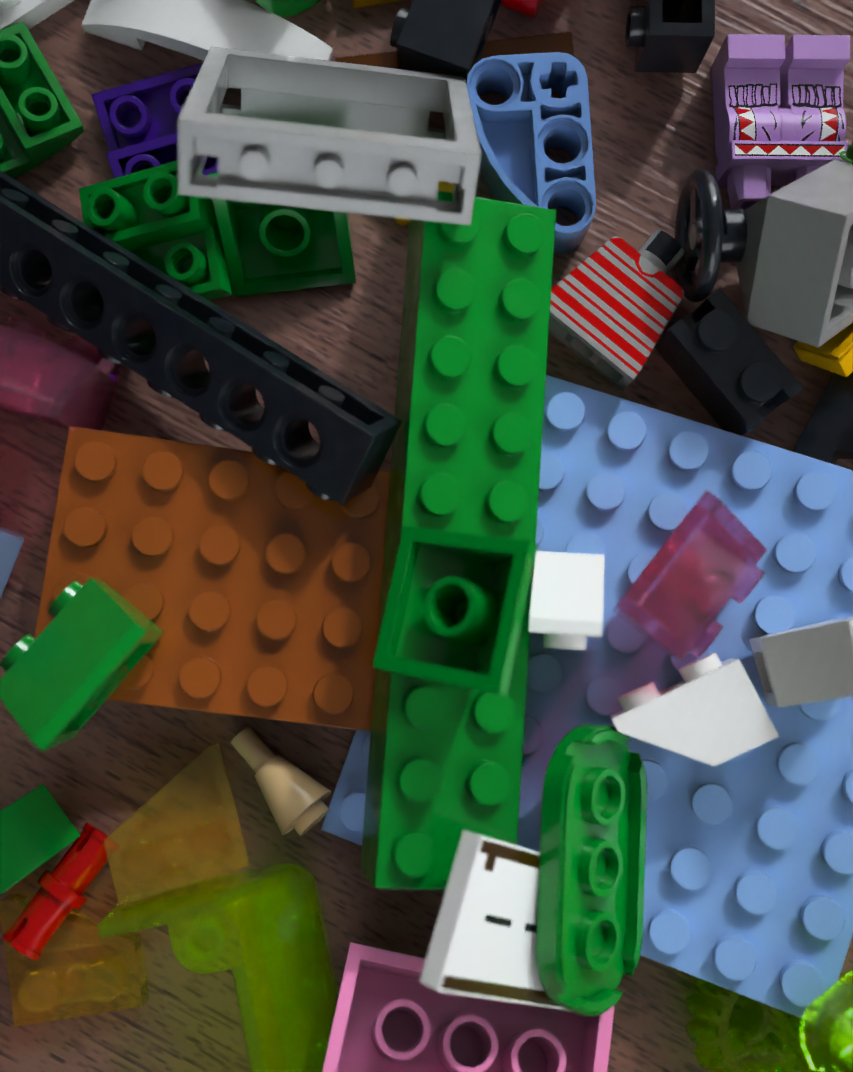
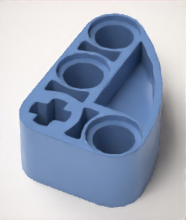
[466,52,596,254]

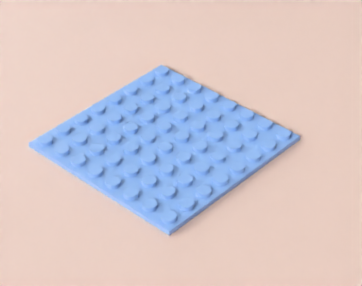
[321,375,853,1027]

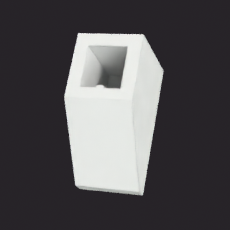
[528,551,605,650]
[749,617,853,708]
[610,652,779,767]

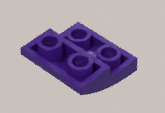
[91,62,225,178]

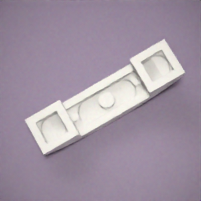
[82,0,333,61]

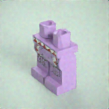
[711,34,850,211]

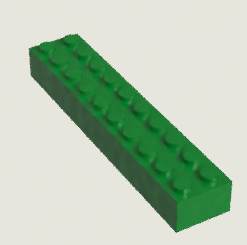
[360,190,556,890]

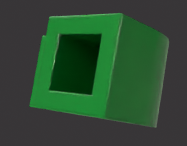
[0,784,81,897]

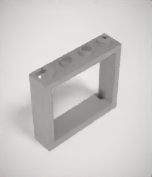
[178,47,481,225]

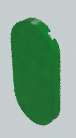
[536,724,647,1016]

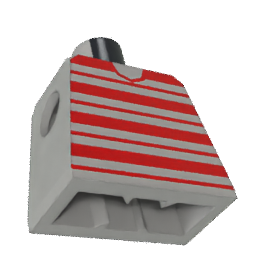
[549,230,685,392]

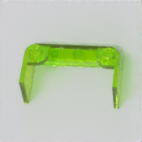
[97,864,339,1072]

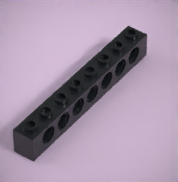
[0,171,402,505]

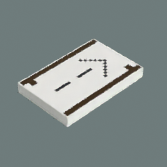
[420,830,570,1011]

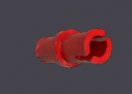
[2,822,121,960]

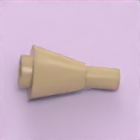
[231,726,331,836]

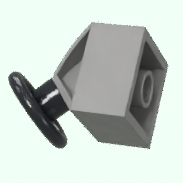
[675,160,853,347]

